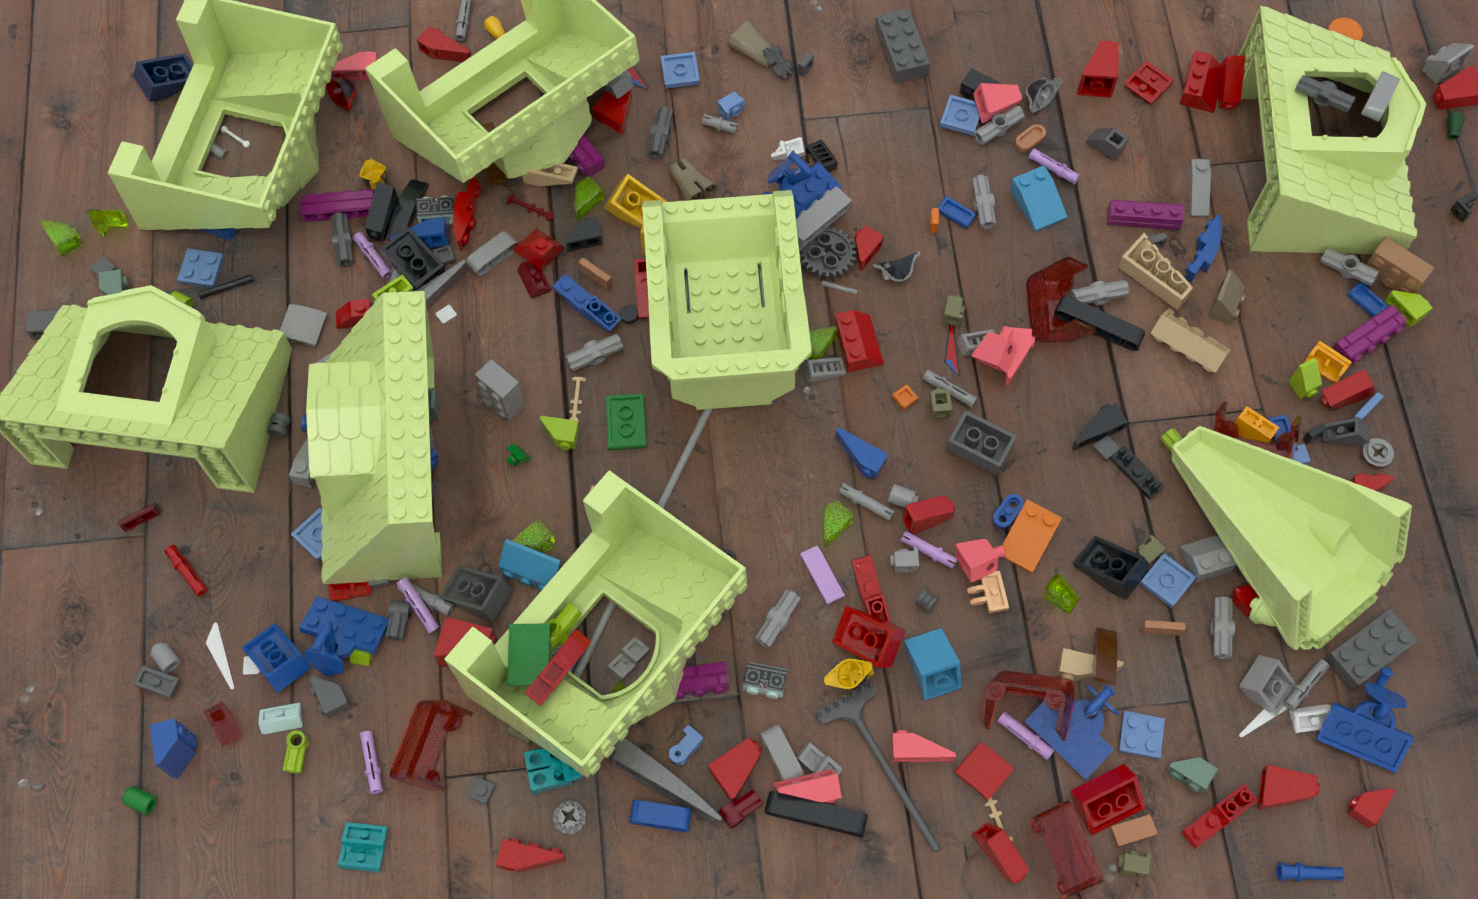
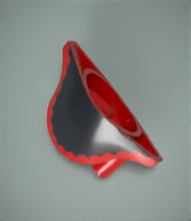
[325,76,357,111]

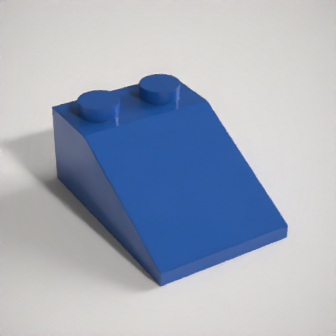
[242,623,311,693]

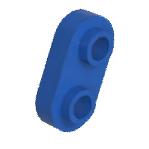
[993,494,1024,529]

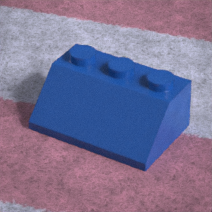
[150,719,198,779]

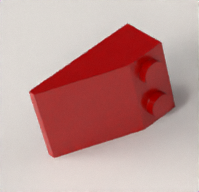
[832,606,906,668]

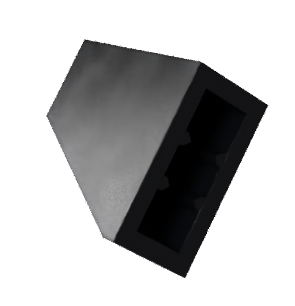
[365,182,399,241]

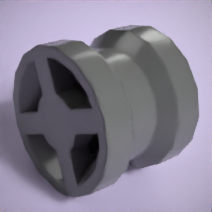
[915,588,940,613]

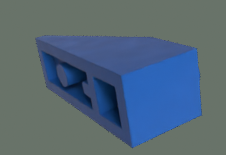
[390,217,449,248]
[835,427,888,480]

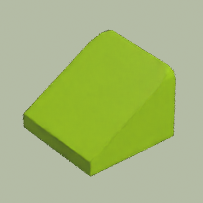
[350,649,373,666]

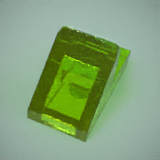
[86,210,128,237]
[1044,573,1080,614]

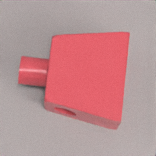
[971,326,1017,373]
[955,539,1005,582]

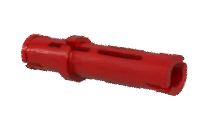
[164,544,208,597]

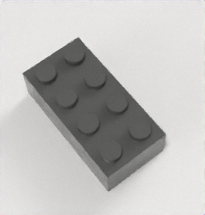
[875,8,930,83]
[1324,608,1418,691]

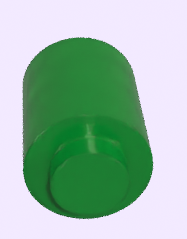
[122,786,157,815]

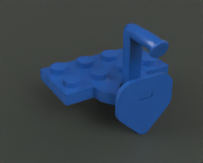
[767,150,842,219]
[299,596,389,677]
[1316,667,1414,773]
[1025,685,1119,779]

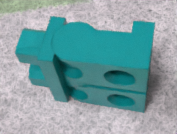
[524,749,583,795]

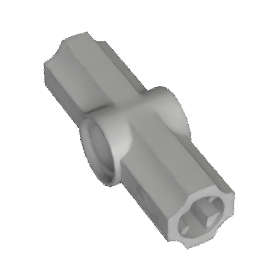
[974,105,1025,145]
[972,175,996,230]
[1320,247,1380,286]
[1070,280,1129,305]
[566,334,624,372]
[755,589,801,649]
[1211,597,1235,659]

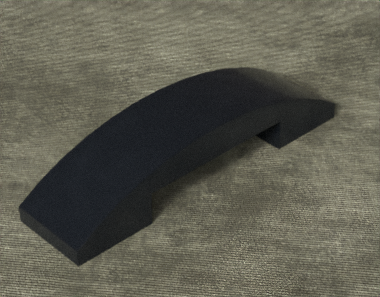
[386,179,429,241]

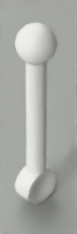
[221,126,250,148]

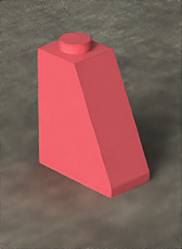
[973,83,1022,123]

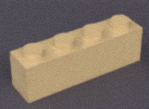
[1118,233,1193,310]
[1150,308,1230,373]

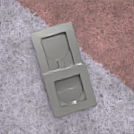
[607,637,650,682]
[796,742,843,775]

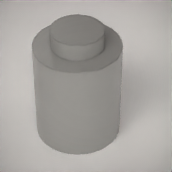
[888,484,919,508]
[150,642,181,674]

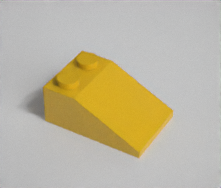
[604,174,667,229]

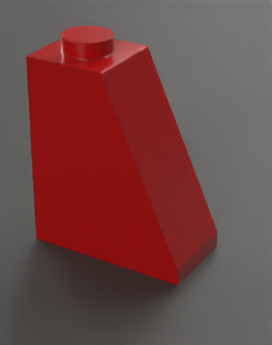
[1218,55,1245,111]
[1433,65,1478,110]
[592,89,632,135]
[1321,369,1376,411]
[902,495,955,535]
[708,737,762,801]
[1257,764,1320,810]
[971,822,1030,883]

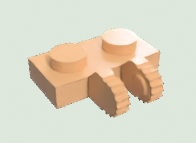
[967,571,1009,614]

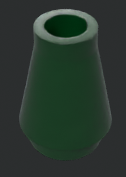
[1446,111,1465,139]

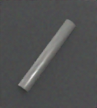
[822,280,858,295]

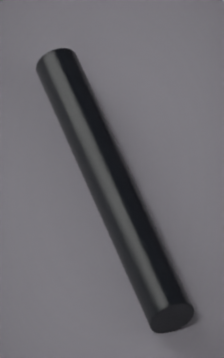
[198,274,254,299]

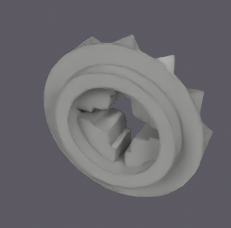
[1362,438,1394,468]
[553,800,586,834]

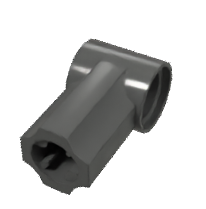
[385,600,412,641]

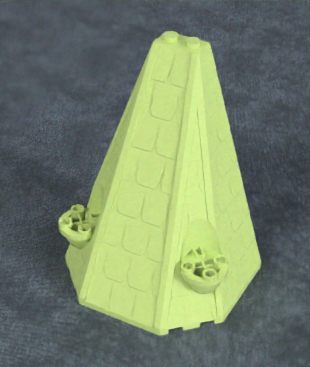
[1172,426,1412,650]

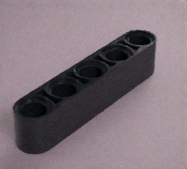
[1054,296,1145,351]
[764,791,868,837]

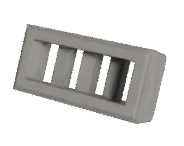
[957,329,995,357]
[803,357,846,382]

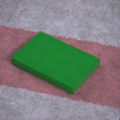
[606,393,647,450]
[507,623,551,687]

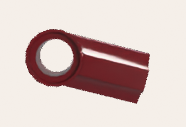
[718,789,763,829]

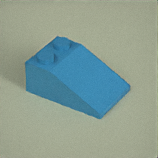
[1009,165,1067,232]

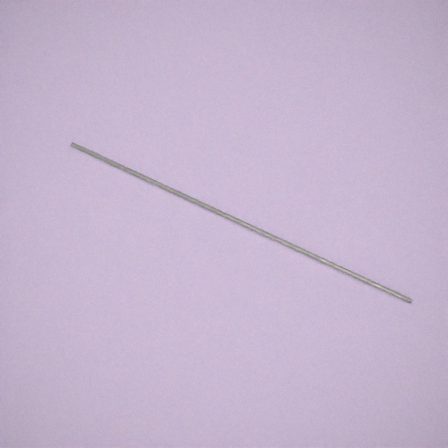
[574,409,713,678]

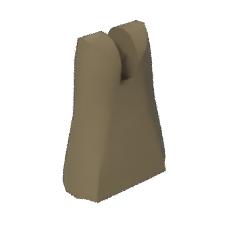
[727,20,771,68]
[668,157,718,201]

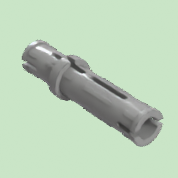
[455,0,471,42]
[922,369,977,408]
[838,482,895,521]
[397,583,454,616]
[1283,659,1330,711]

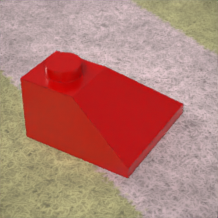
[513,228,565,270]

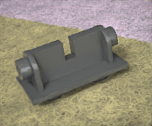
[762,43,793,79]

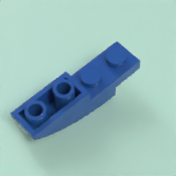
[1185,214,1222,283]
[552,274,622,332]

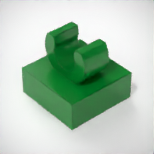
[506,443,532,467]

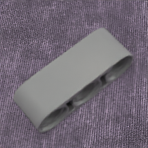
[1361,71,1400,122]
[466,231,518,276]
[759,724,804,781]

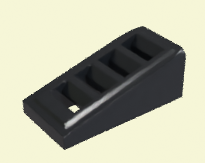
[806,139,838,172]

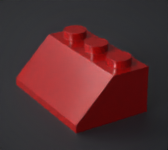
[1179,51,1220,113]
[834,310,884,372]
[1070,764,1145,835]

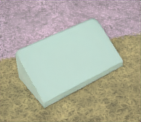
[258,703,303,734]

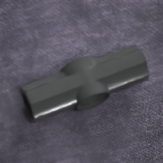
[1295,75,1356,113]
[647,106,673,159]
[331,212,354,268]

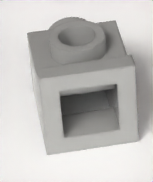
[889,547,919,573]

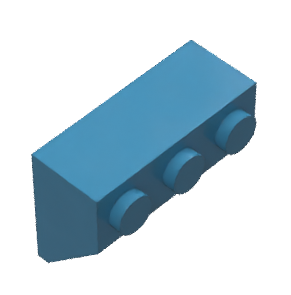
[498,539,562,592]

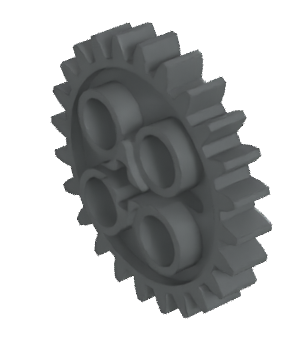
[799,226,857,281]

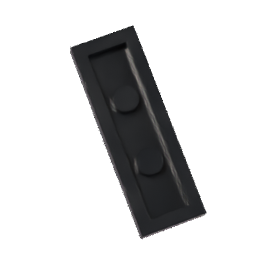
[1110,446,1165,500]

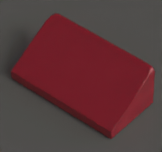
[517,261,552,299]
[117,503,161,532]

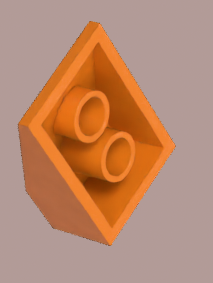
[1002,499,1062,573]

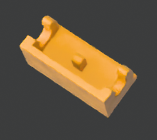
[1304,341,1352,384]
[1231,406,1280,449]

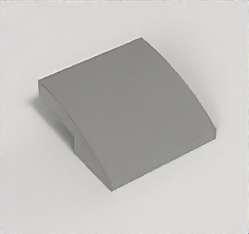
[280,304,327,348]

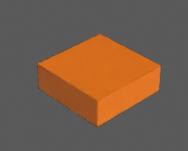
[930,208,939,233]
[892,384,919,411]

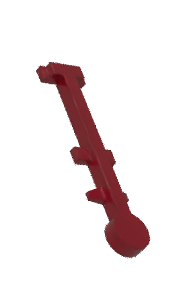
[506,194,554,221]

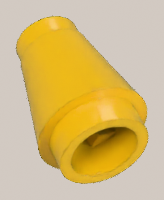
[484,16,506,39]

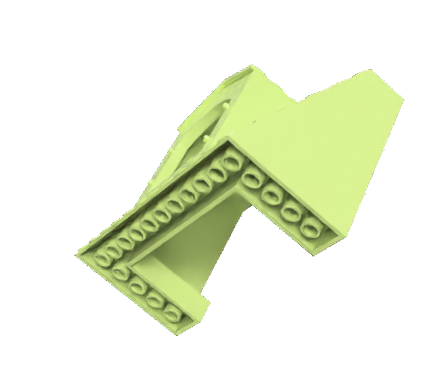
[108,0,343,230]
[365,0,640,183]
[1238,5,1426,254]
[0,285,292,493]
[306,291,442,584]
[444,471,748,778]

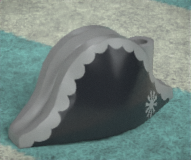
[1026,77,1063,113]
[873,251,920,282]

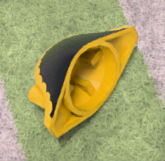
[360,159,387,191]
[824,659,874,689]

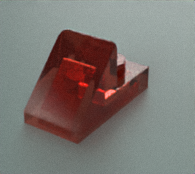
[203,701,242,747]

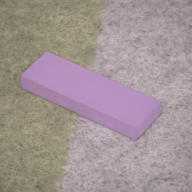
[800,545,845,606]

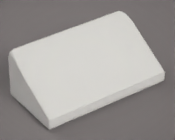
[1289,704,1331,733]

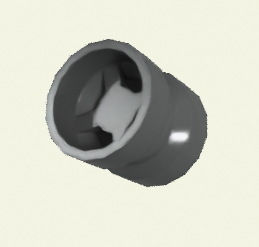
[267,413,291,438]

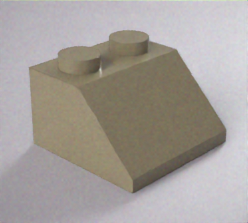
[1208,270,1246,325]

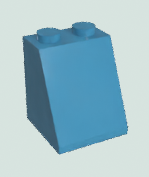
[904,628,962,701]

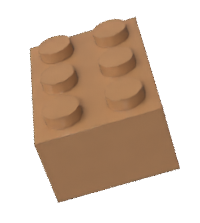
[1366,237,1435,293]

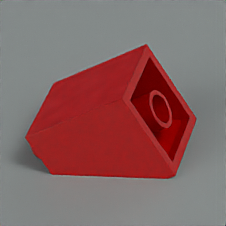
[1076,41,1119,98]
[433,617,498,667]

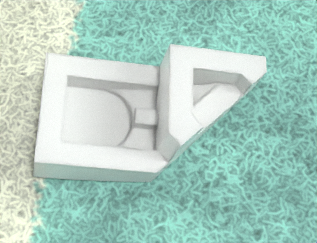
[771,137,806,160]

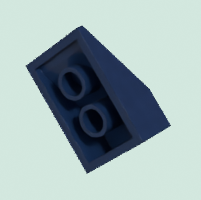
[133,53,193,102]

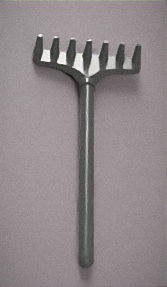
[815,680,940,852]

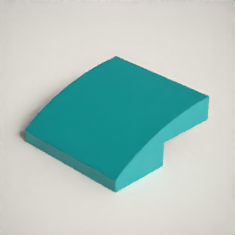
[337,822,388,872]

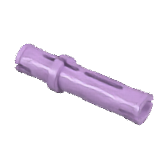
[1029,148,1080,185]
[353,232,392,279]
[900,530,958,569]
[396,577,440,633]
[997,711,1055,760]
[360,731,383,794]

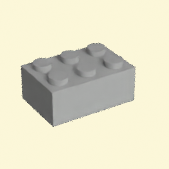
[475,359,525,422]

